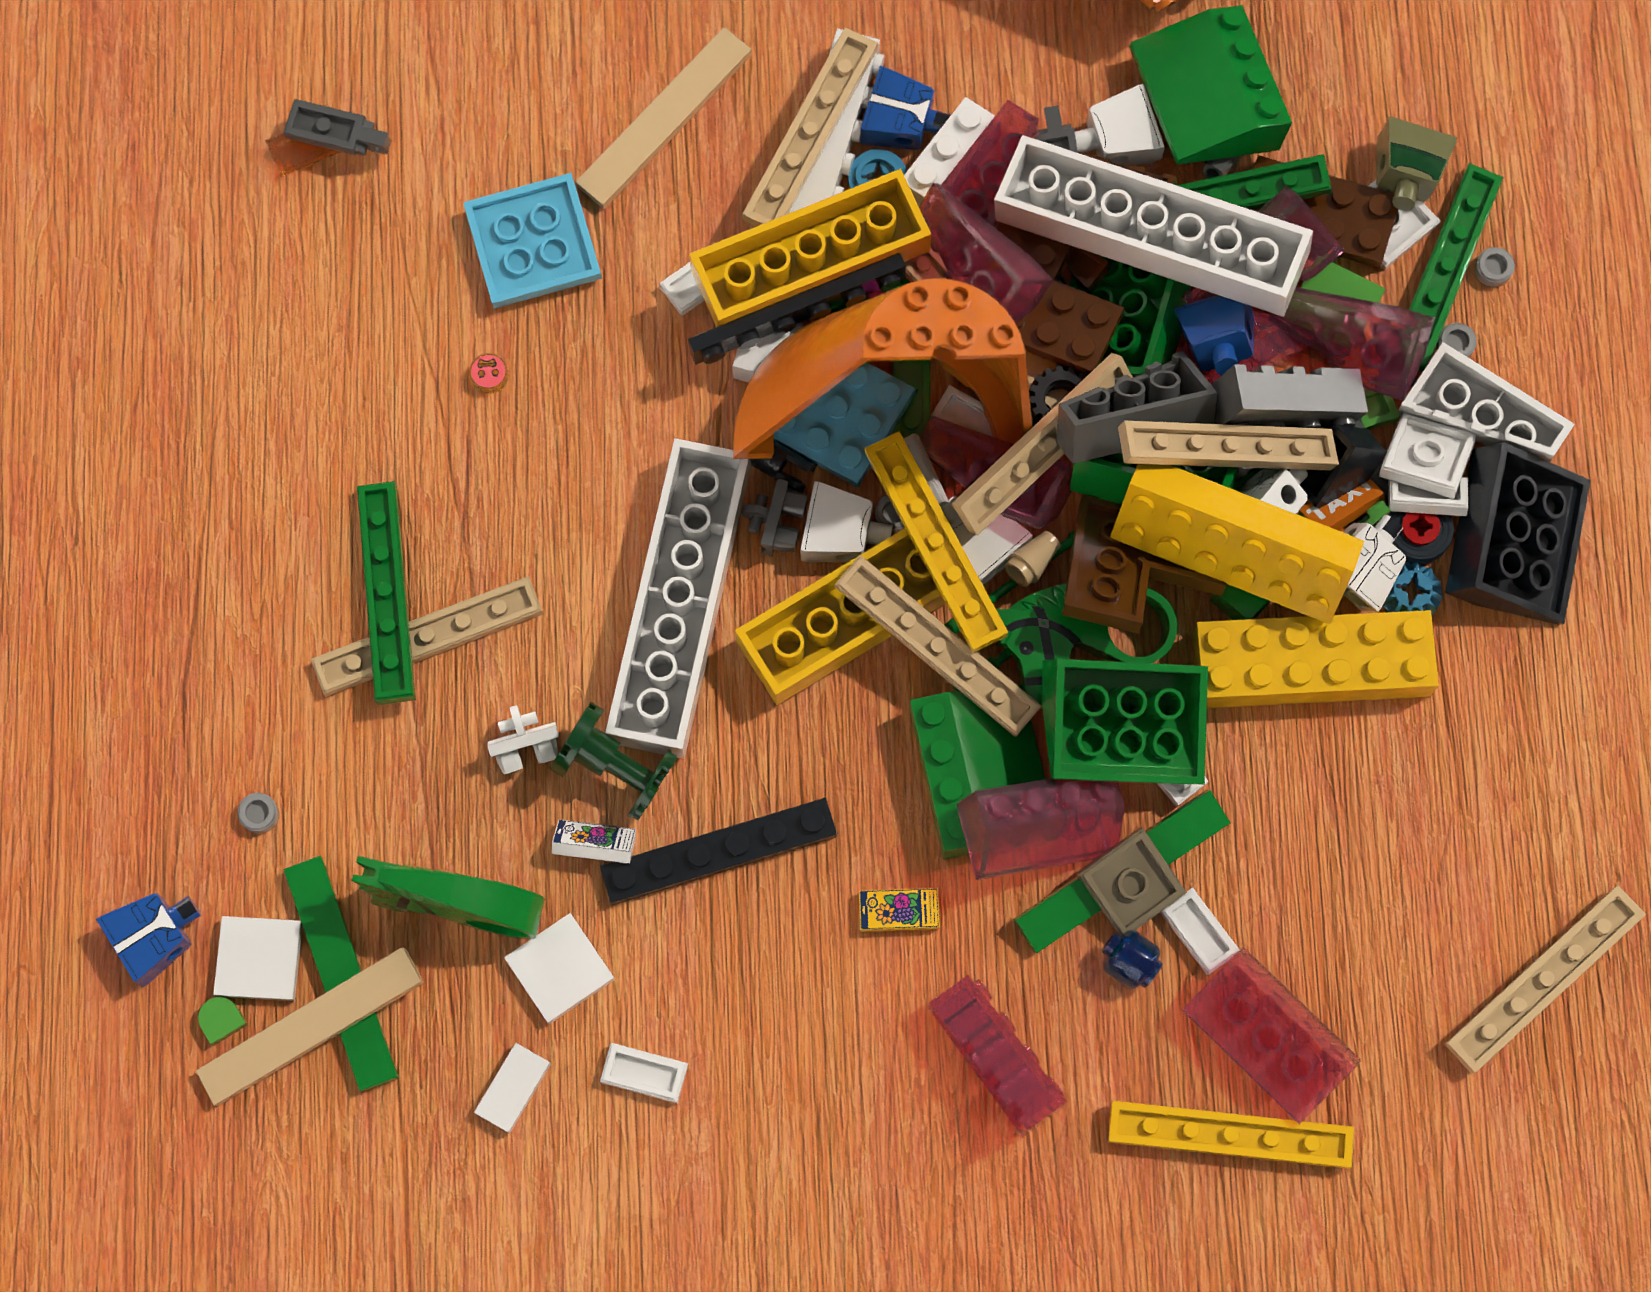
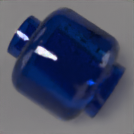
[1101,930,1163,989]

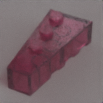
[921,100,1039,267]
[928,975,1067,1138]

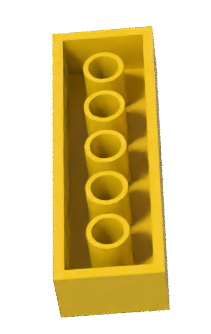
[689,169,932,327]
[1110,464,1364,624]
[735,528,946,705]
[1192,610,1439,708]

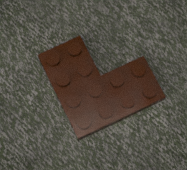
[1252,155,1398,314]
[969,222,1124,376]
[1061,495,1226,634]

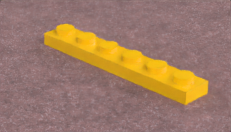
[865,431,1008,653]
[1108,1101,1354,1169]

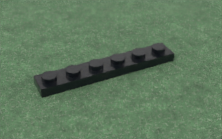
[688,253,906,365]
[600,797,837,906]

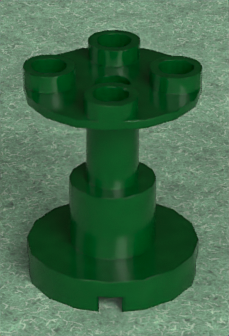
[550,702,677,820]

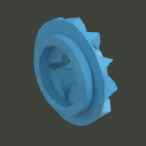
[848,149,907,188]
[1383,563,1443,615]

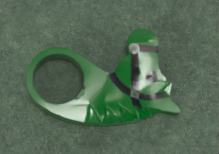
[996,583,1177,708]
[351,856,545,939]

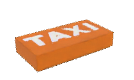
[1299,479,1385,530]

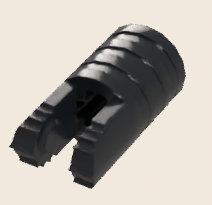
[750,440,818,493]

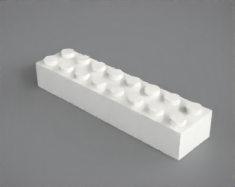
[994,135,1313,317]
[605,438,751,759]

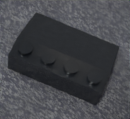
[1445,442,1591,625]

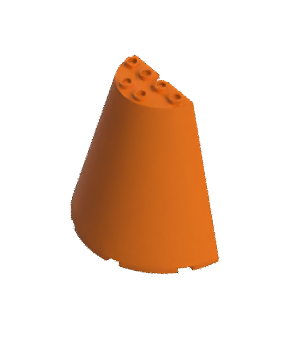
[733,278,1033,459]

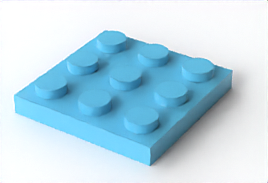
[463,173,602,309]
[774,362,916,488]

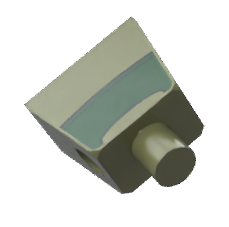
[1376,116,1457,210]

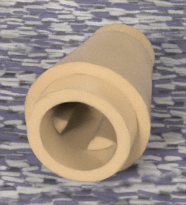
[1005,531,1061,587]

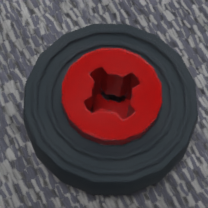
[1388,511,1454,564]

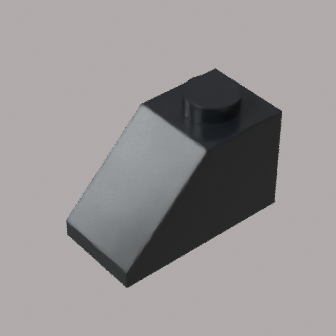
[1300,424,1387,508]

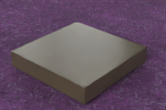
[1076,827,1187,939]

